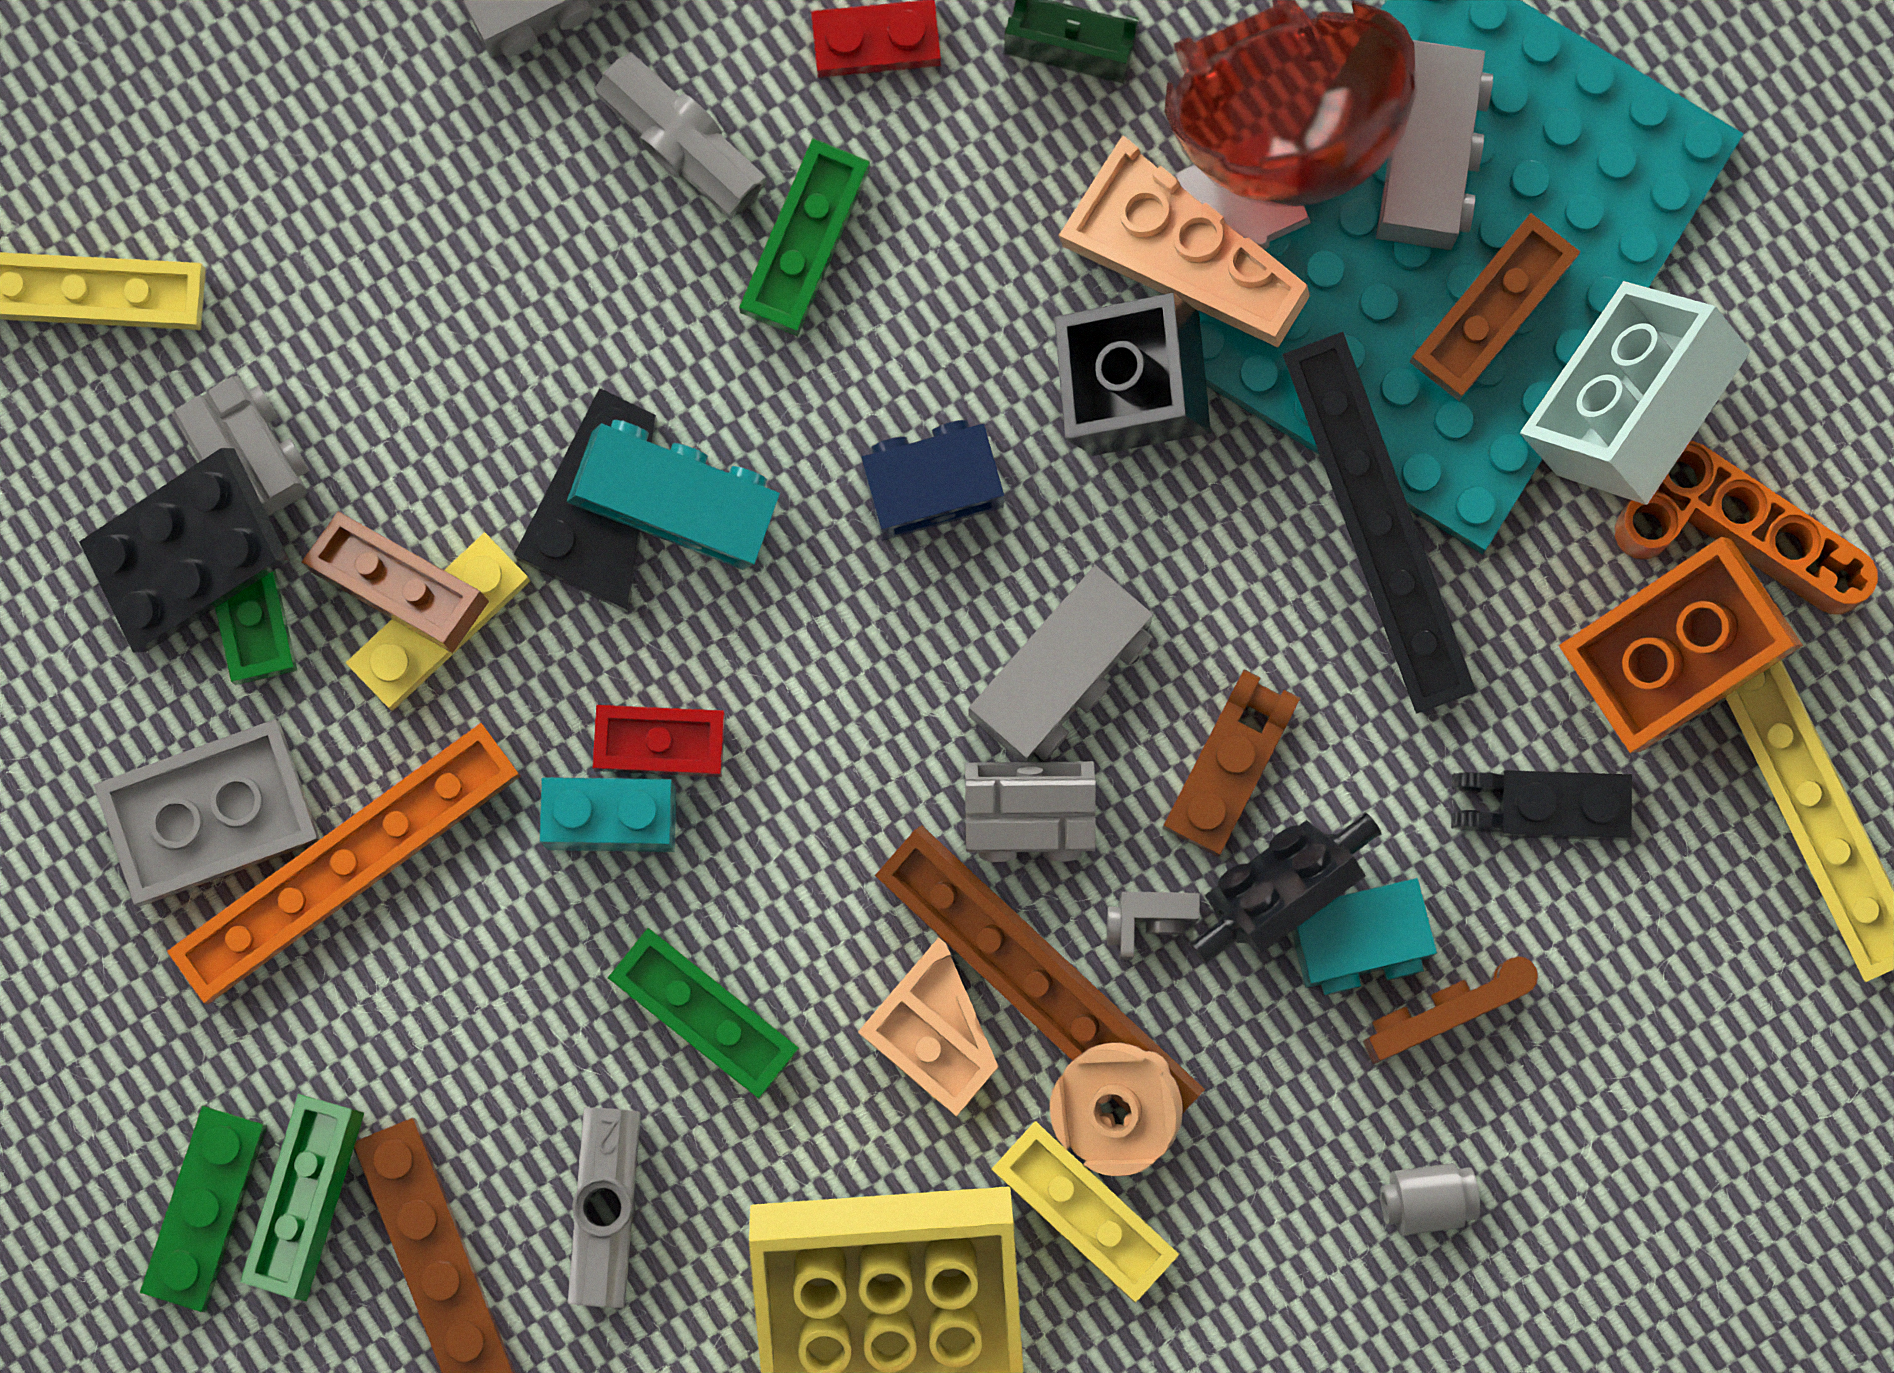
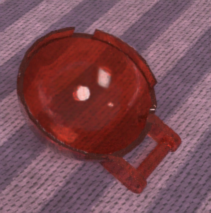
[1164,0,1417,207]

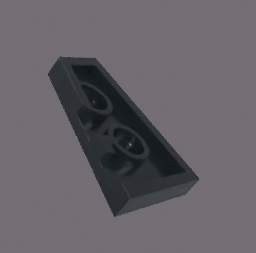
[514,388,658,614]

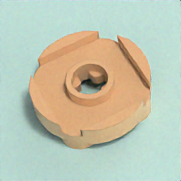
[1050,1043,1183,1176]

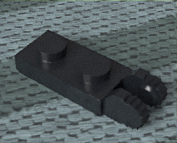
[1451,770,1632,841]

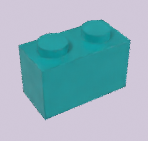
[540,777,676,852]
[1292,878,1437,996]

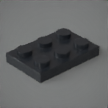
[79,448,289,653]

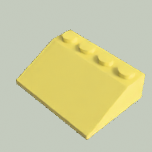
[749,1187,1023,1373]

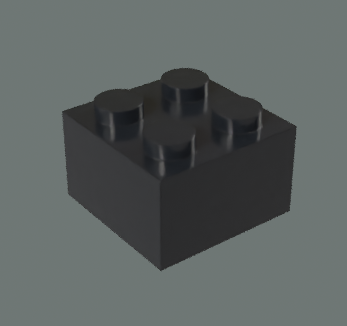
[1054,292,1211,456]

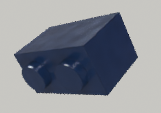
[861,420,1005,541]

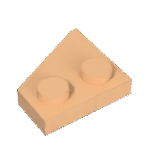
[858,937,998,1117]

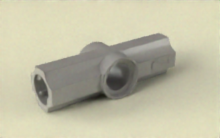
[594,52,767,220]
[568,1107,641,1308]

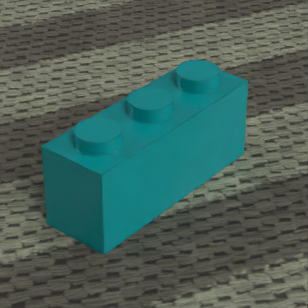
[566,420,780,570]

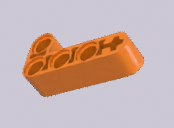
[1615,441,1878,615]

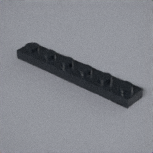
[1283,332,1477,714]

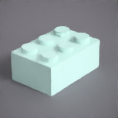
[1520,281,1751,505]

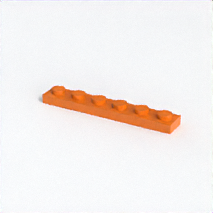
[167,723,521,1005]

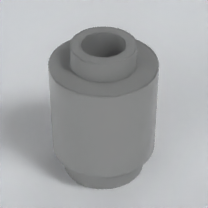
[1380,1163,1480,1236]

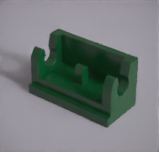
[1004,0,1140,84]

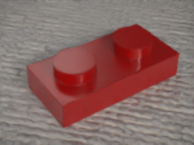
[811,0,941,78]
[592,705,725,777]

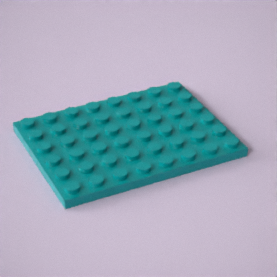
[1196,0,1744,555]

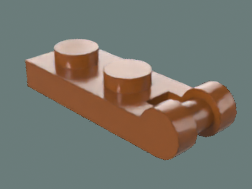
[1162,669,1301,857]
[1362,956,1538,1065]

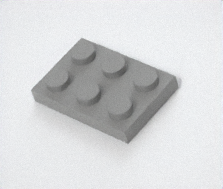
[94,719,320,907]

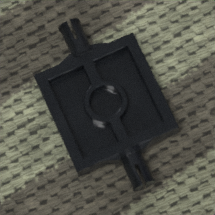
[1189,812,1382,965]

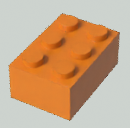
[1558,537,1803,753]

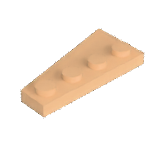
[1059,135,1310,348]

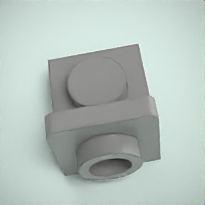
[1107,892,1200,960]

